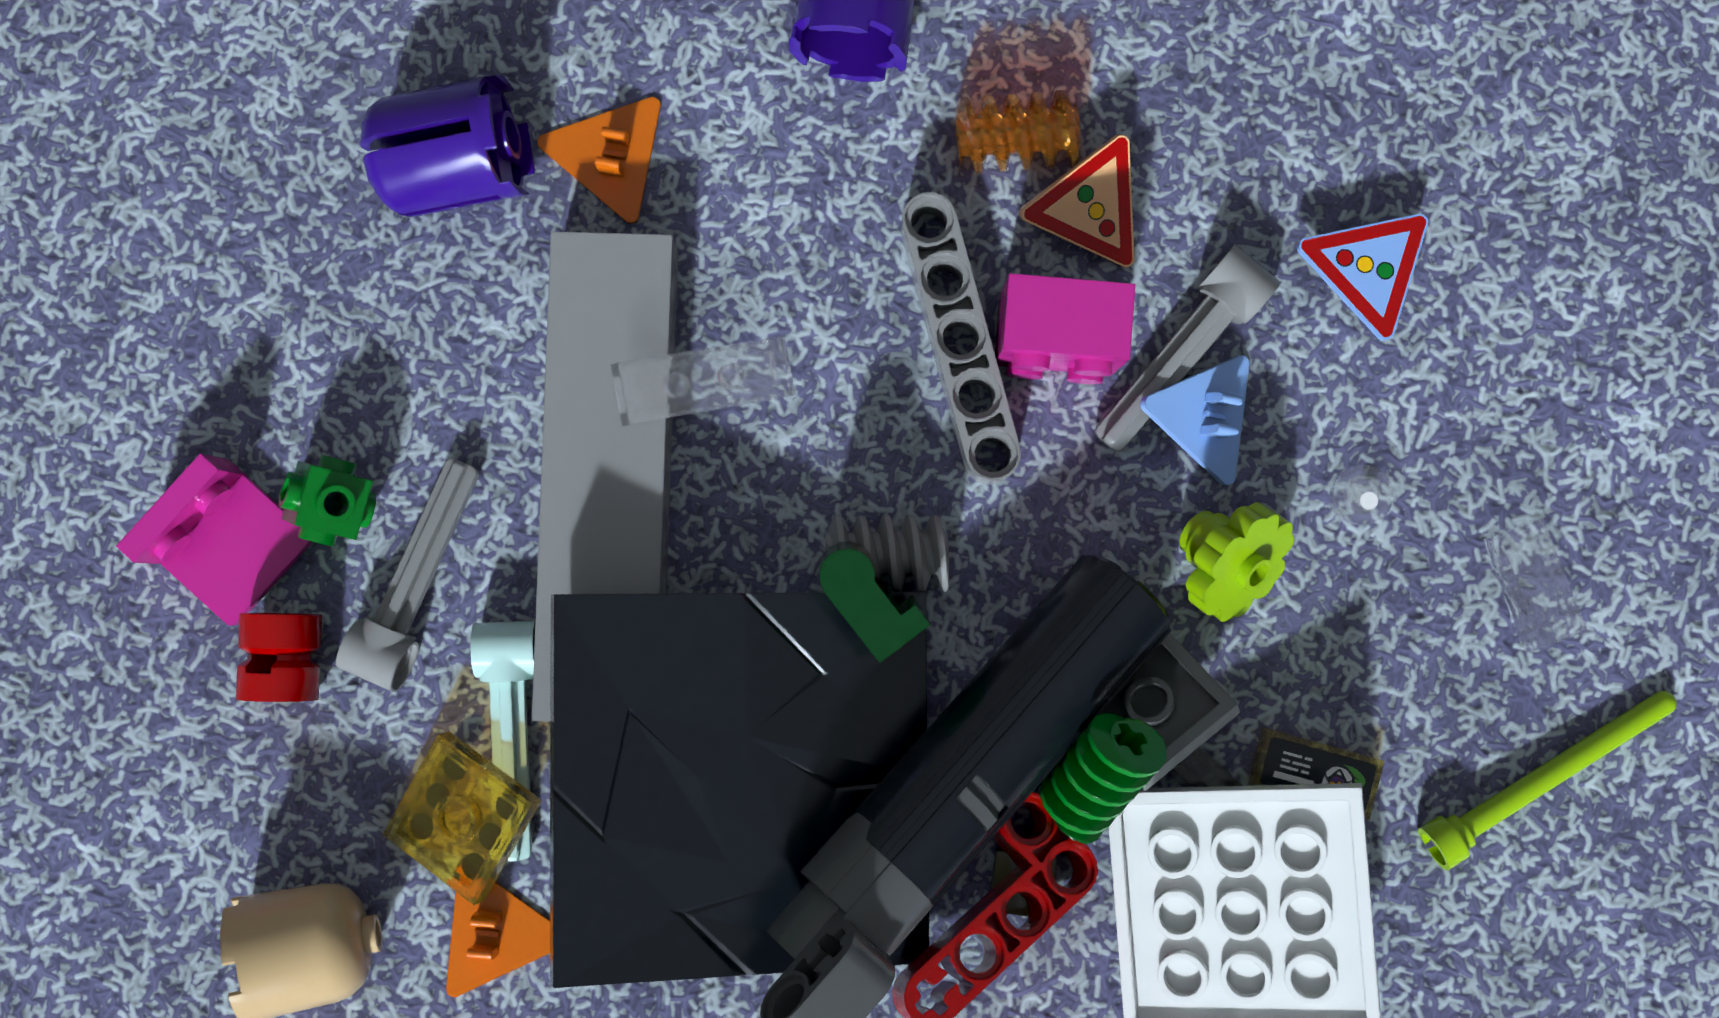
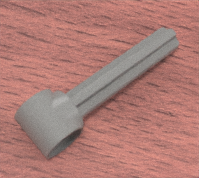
[1095,244,1281,452]
[336,459,479,692]

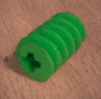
[1039,713,1167,844]

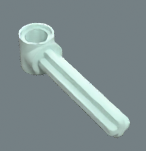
[470,621,535,861]

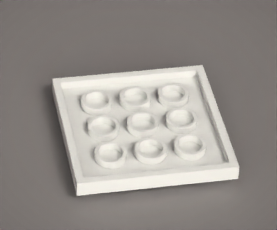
[1109,783,1381,1018]

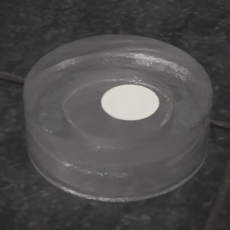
[1328,465,1394,525]

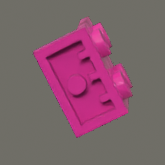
[116,453,313,626]

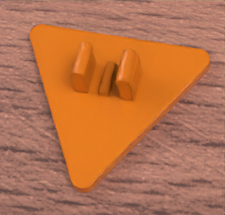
[537,97,661,224]
[446,863,550,997]

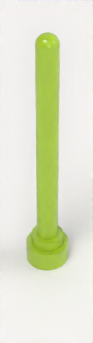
[1417,691,1677,871]

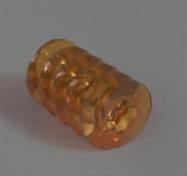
[955,90,1081,174]

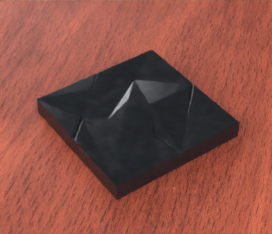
[550,592,929,988]

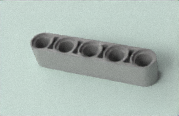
[901,192,1021,485]

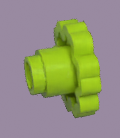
[1179,502,1294,622]

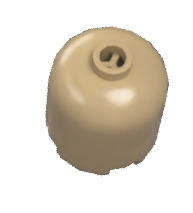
[220,883,382,1018]

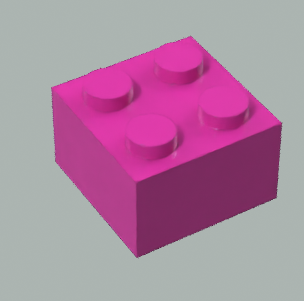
[995,273,1136,384]

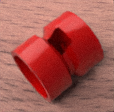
[236,613,322,702]

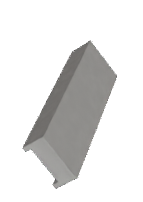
[532,231,679,722]

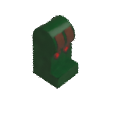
[819,541,930,663]

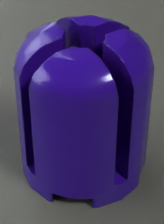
[360,74,535,217]

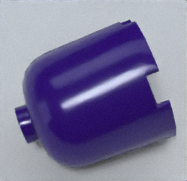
[789,0,915,82]

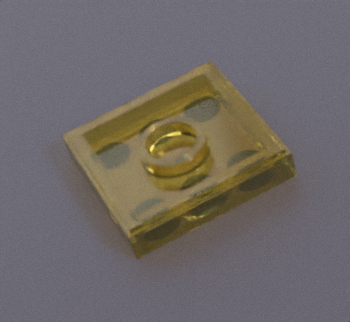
[383,731,542,905]

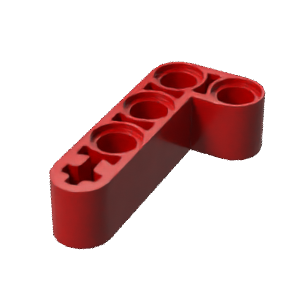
[892,792,1098,1018]

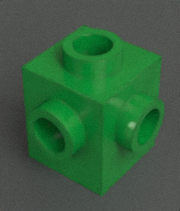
[279,454,376,546]

